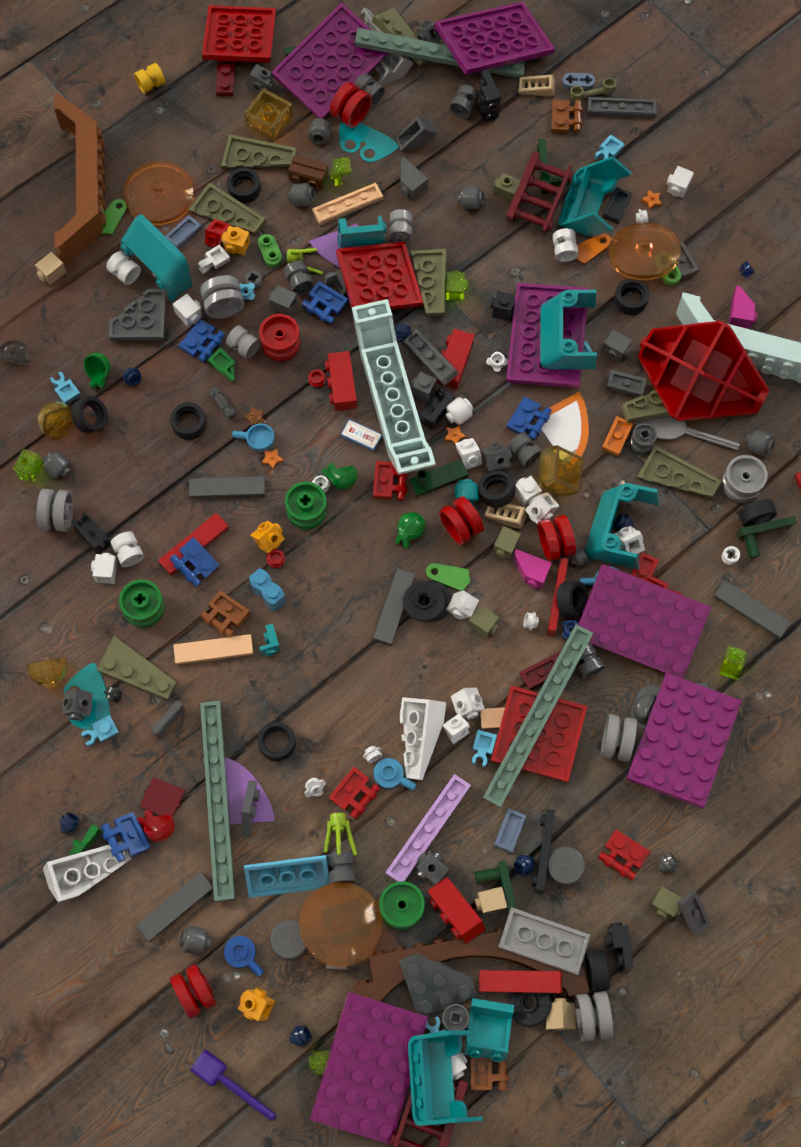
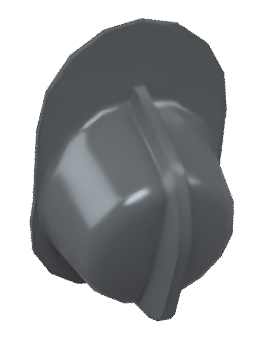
[630,685,660,729]

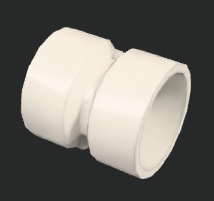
[552,228,578,262]
[106,251,141,285]
[110,531,144,567]

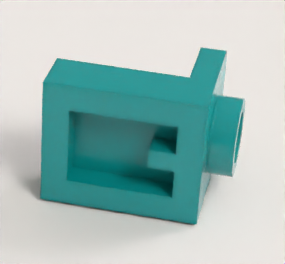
[259,624,281,656]

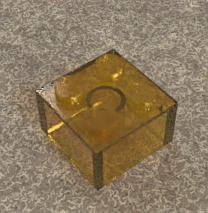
[244,88,293,141]
[537,445,583,497]

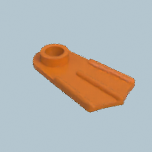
[576,233,611,265]

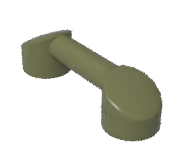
[570,78,617,102]

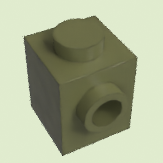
[493,172,521,203]
[493,526,521,560]
[468,605,499,638]
[649,886,682,920]

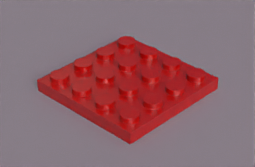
[202,5,276,63]
[336,241,423,310]
[491,685,588,783]

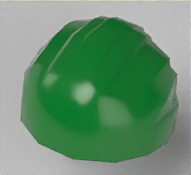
[83,352,112,389]
[322,463,358,490]
[395,512,426,549]

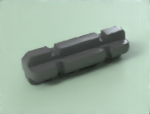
[209,387,236,419]

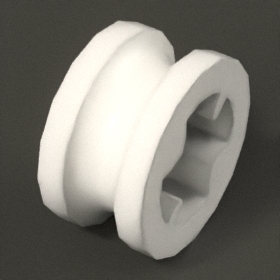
[721,546,740,565]

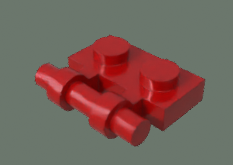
[373,461,409,501]
[329,767,380,820]
[598,829,650,880]

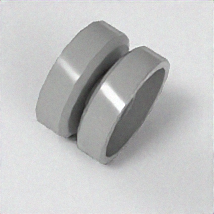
[200,275,245,319]
[721,455,768,503]
[36,489,73,532]
[601,714,637,762]
[575,991,613,1042]

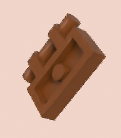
[551,100,583,134]
[200,590,251,638]
[470,1057,509,1090]

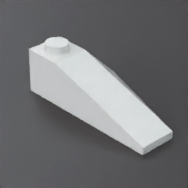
[400,697,446,780]
[43,841,131,902]

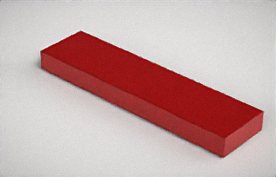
[158,513,229,576]
[547,558,568,637]
[479,970,562,994]

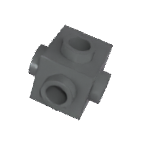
[416,20,442,43]
[245,64,274,96]
[482,443,512,472]
[62,688,93,721]
[416,850,449,885]

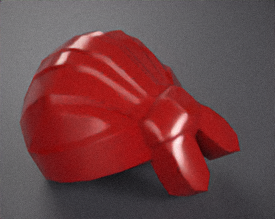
[137,810,175,843]

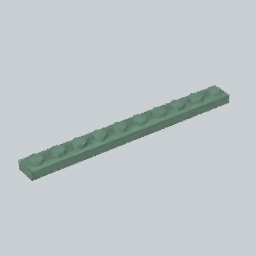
[355,28,525,78]
[483,624,593,808]
[200,701,236,902]

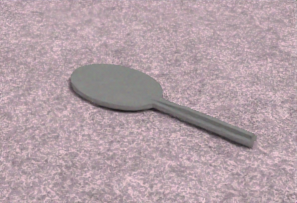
[633,415,739,450]

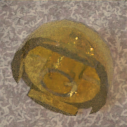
[37,401,75,439]
[27,657,68,689]

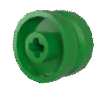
[285,481,327,530]
[119,579,165,628]
[379,881,425,931]

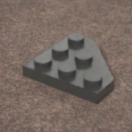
[109,289,166,341]
[398,953,477,1016]

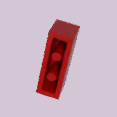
[434,329,475,390]
[325,351,357,411]
[427,877,486,944]

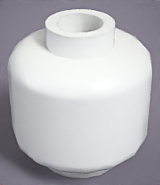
[445,397,474,425]

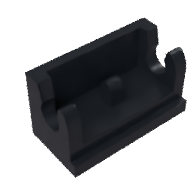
[418,387,455,430]
[71,513,111,554]

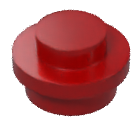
[308,369,326,388]
[266,549,285,568]

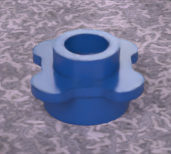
[561,620,579,639]

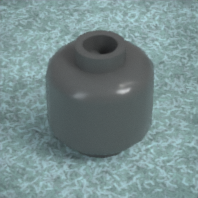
[308,118,331,145]
[288,183,315,207]
[458,186,485,210]
[745,430,775,456]
[42,451,71,479]
[179,926,211,956]

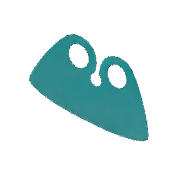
[339,120,399,162]
[64,663,111,731]

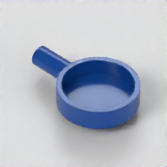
[224,936,264,977]

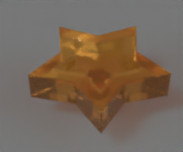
[244,406,265,426]

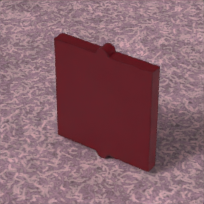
[139,777,185,818]

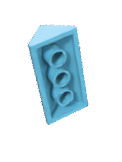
[244,855,330,898]

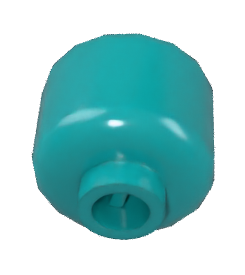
[454,479,479,505]

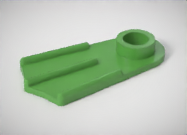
[102,199,127,235]
[426,563,470,591]

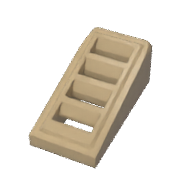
[518,75,555,96]
[484,504,528,530]

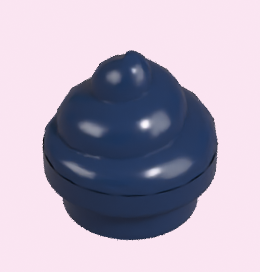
[394,323,412,342]
[123,368,142,386]
[614,513,634,531]
[60,812,80,834]
[514,855,534,876]
[289,1025,311,1047]

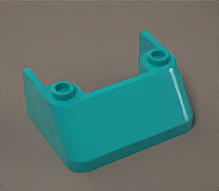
[558,156,632,237]
[120,214,193,302]
[540,290,597,369]
[585,483,660,570]
[408,1030,483,1126]

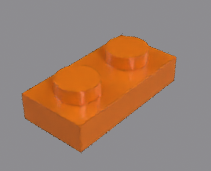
[601,416,633,457]

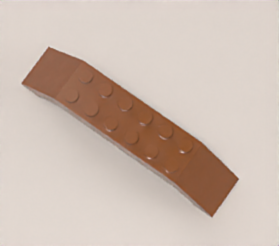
[54,94,107,266]

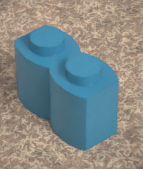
[249,568,285,612]

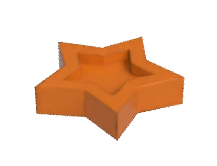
[641,190,662,210]
[445,425,466,446]
[261,449,283,470]

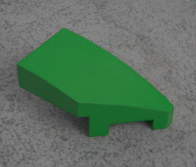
[207,347,235,382]
[68,824,102,856]

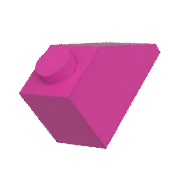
[729,286,758,329]
[513,549,552,589]

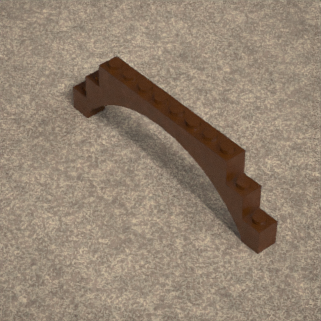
[337,927,589,1023]

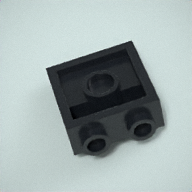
[478,69,501,121]
[604,922,634,973]

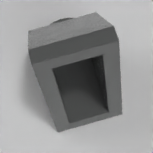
[395,115,438,151]
[400,157,428,201]

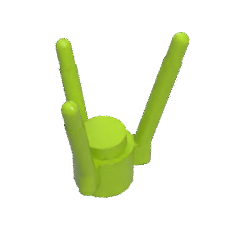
[287,248,323,275]
[324,813,357,856]

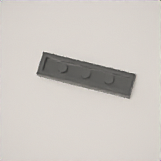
[587,97,657,118]
[403,329,458,386]
[189,476,265,498]
[373,569,415,646]
[714,581,791,639]
[136,872,213,942]

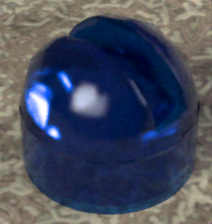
[739,261,755,277]

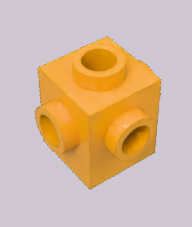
[221,226,250,256]
[251,521,285,553]
[238,988,276,1021]

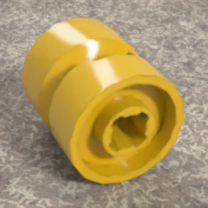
[134,63,166,94]

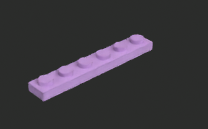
[385,774,471,882]

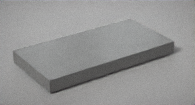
[498,907,590,976]

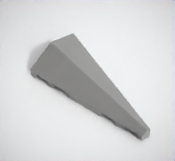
[361,7,413,85]

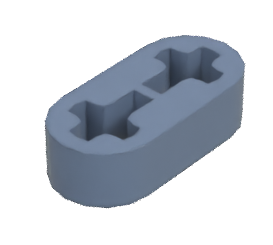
[562,73,595,91]

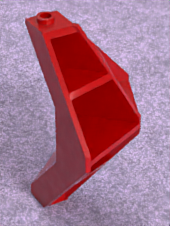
[638,320,770,421]

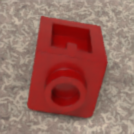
[204,219,231,247]

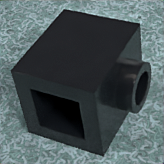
[490,291,515,321]

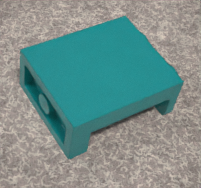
[337,216,387,248]
[464,998,514,1062]

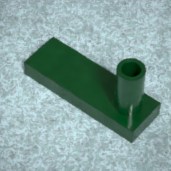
[537,139,570,194]
[409,459,469,497]
[736,516,797,559]
[474,860,516,915]

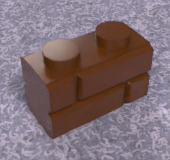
[288,155,329,189]

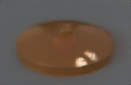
[123,161,194,225]
[609,223,681,280]
[299,882,382,966]

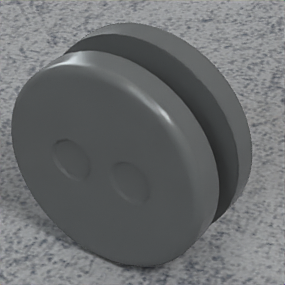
[547,846,585,887]
[270,920,309,961]

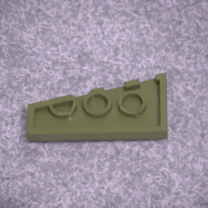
[371,8,429,66]
[221,134,297,169]
[189,182,266,235]
[411,249,447,317]
[621,390,669,423]
[637,445,722,498]
[97,636,177,701]

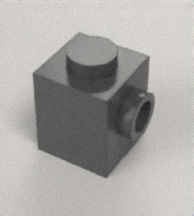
[268,285,298,316]
[602,330,632,362]
[410,372,437,403]

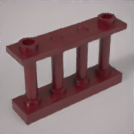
[506,151,575,236]
[389,1080,468,1147]

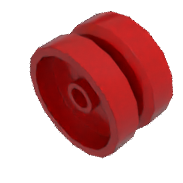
[329,82,372,128]
[259,314,301,361]
[438,496,484,545]
[537,515,576,561]
[170,963,217,1019]

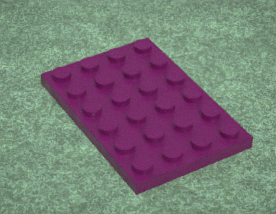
[271,2,389,119]
[434,2,555,75]
[506,283,589,388]
[578,564,711,679]
[626,673,742,809]
[310,992,428,1144]

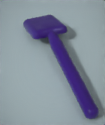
[191,1050,276,1121]

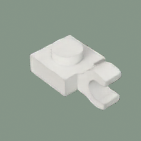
[198,244,230,274]

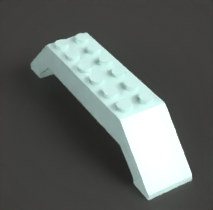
[676,292,801,383]
[352,299,436,475]

